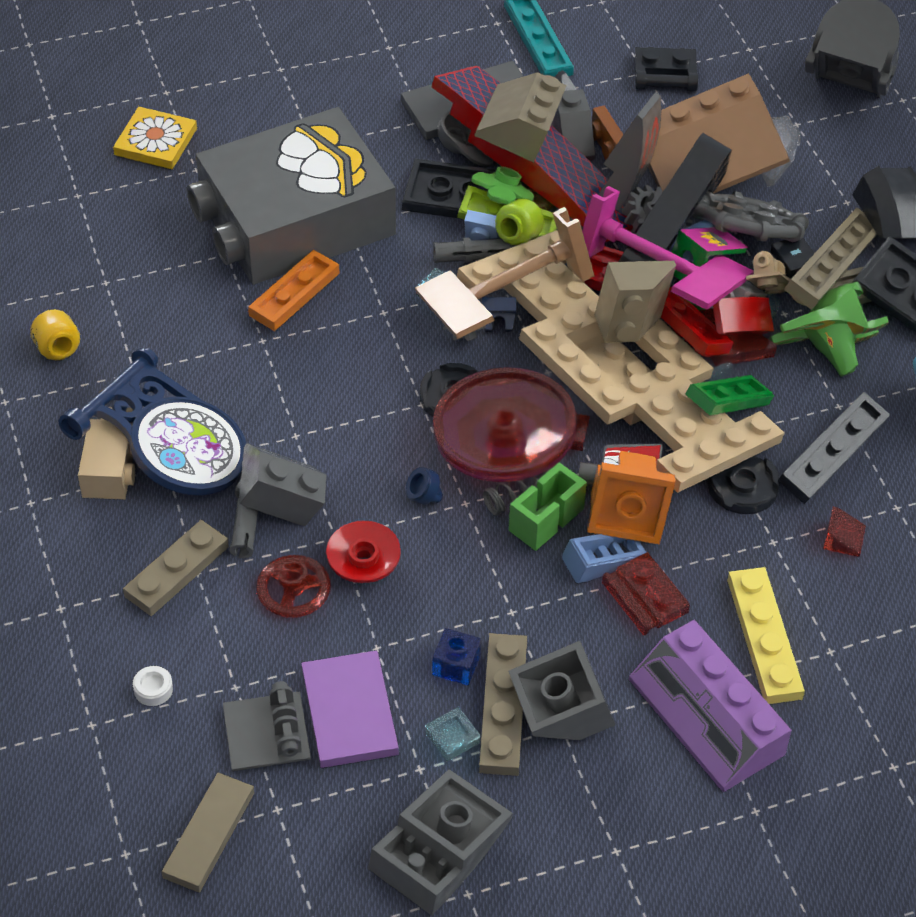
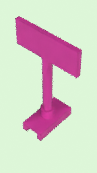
[582,186,754,310]

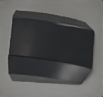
[852,166,916,239]

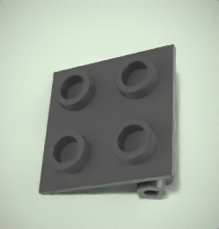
[223,681,311,771]

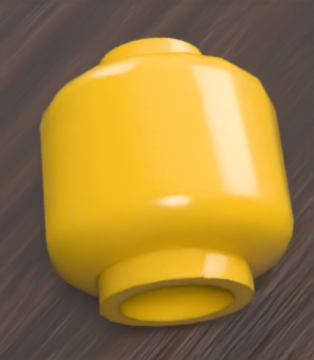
[30,309,80,361]

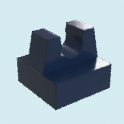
[482,297,516,332]

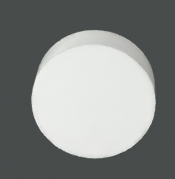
[133,666,173,706]

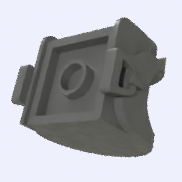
[805,0,900,98]

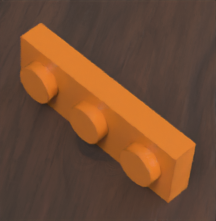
[248,250,340,332]

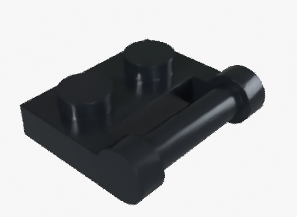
[635,47,698,91]

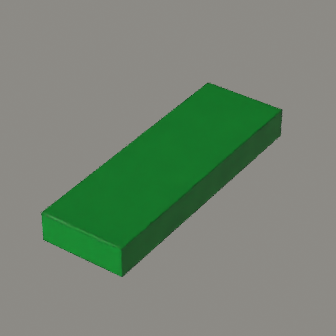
[685,375,774,415]

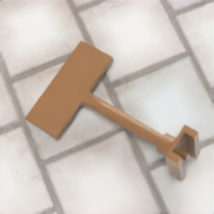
[415,207,594,339]

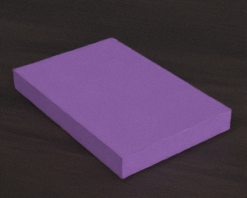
[302,650,399,768]

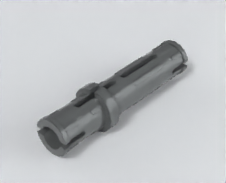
[433,237,533,264]
[229,461,258,558]

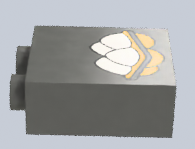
[186,107,396,285]

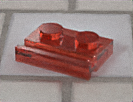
[602,552,690,635]

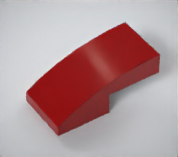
[713,297,774,336]

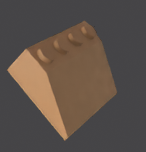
[631,73,790,194]

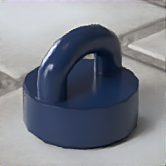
[406,467,443,505]

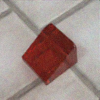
[823,506,866,557]

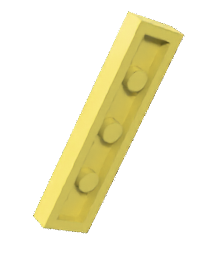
[727,567,805,704]

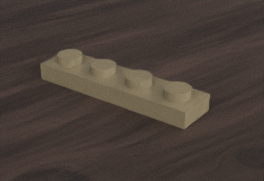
[479,633,527,776]

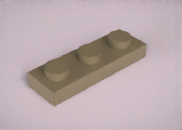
[123,520,229,616]

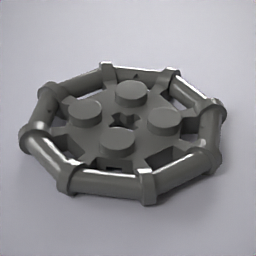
[692,191,809,242]

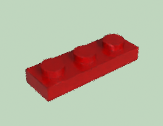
[661,287,733,357]

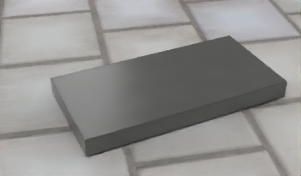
[401,61,524,140]

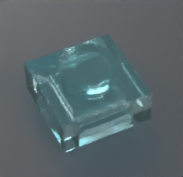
[426,707,480,761]

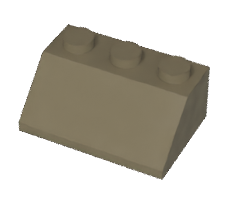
[474,72,567,162]

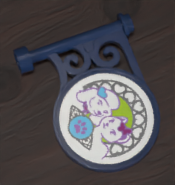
[58,348,246,495]

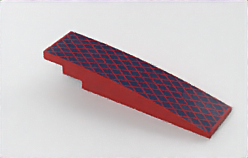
[431,66,633,242]

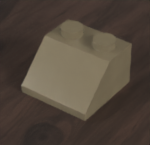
[594,260,676,343]

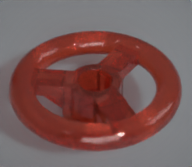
[256,555,331,618]

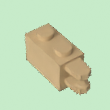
[78,407,135,499]

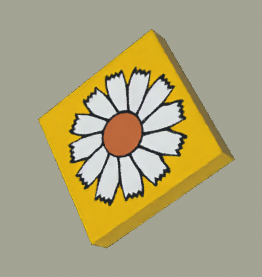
[113,107,197,169]

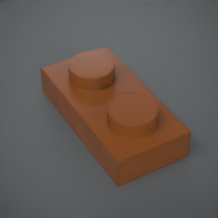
[592,105,624,160]

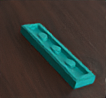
[504,0,574,77]

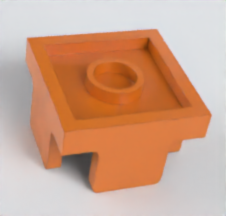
[587,451,675,545]

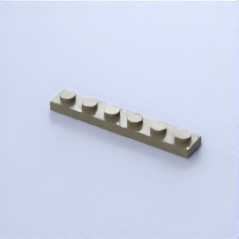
[784,208,877,310]

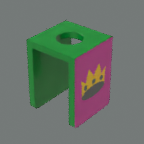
[671,227,748,280]

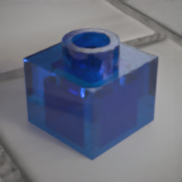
[432,628,481,686]

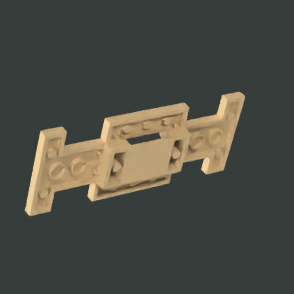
[457,230,784,493]

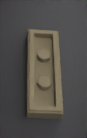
[162,773,254,893]

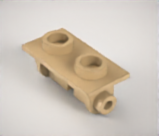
[746,251,791,294]

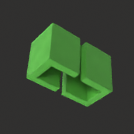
[509,462,587,551]

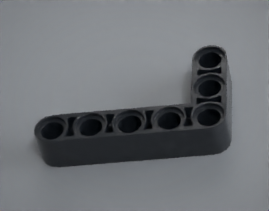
[618,133,732,262]

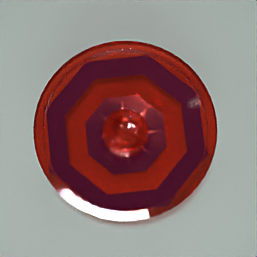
[433,367,576,482]

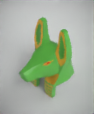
[770,282,889,377]

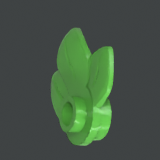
[471,166,534,205]

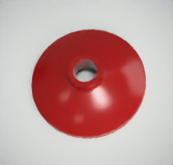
[326,521,401,583]

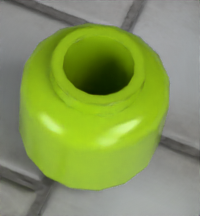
[495,199,544,245]

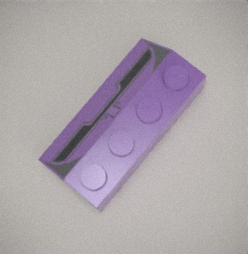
[629,619,792,792]

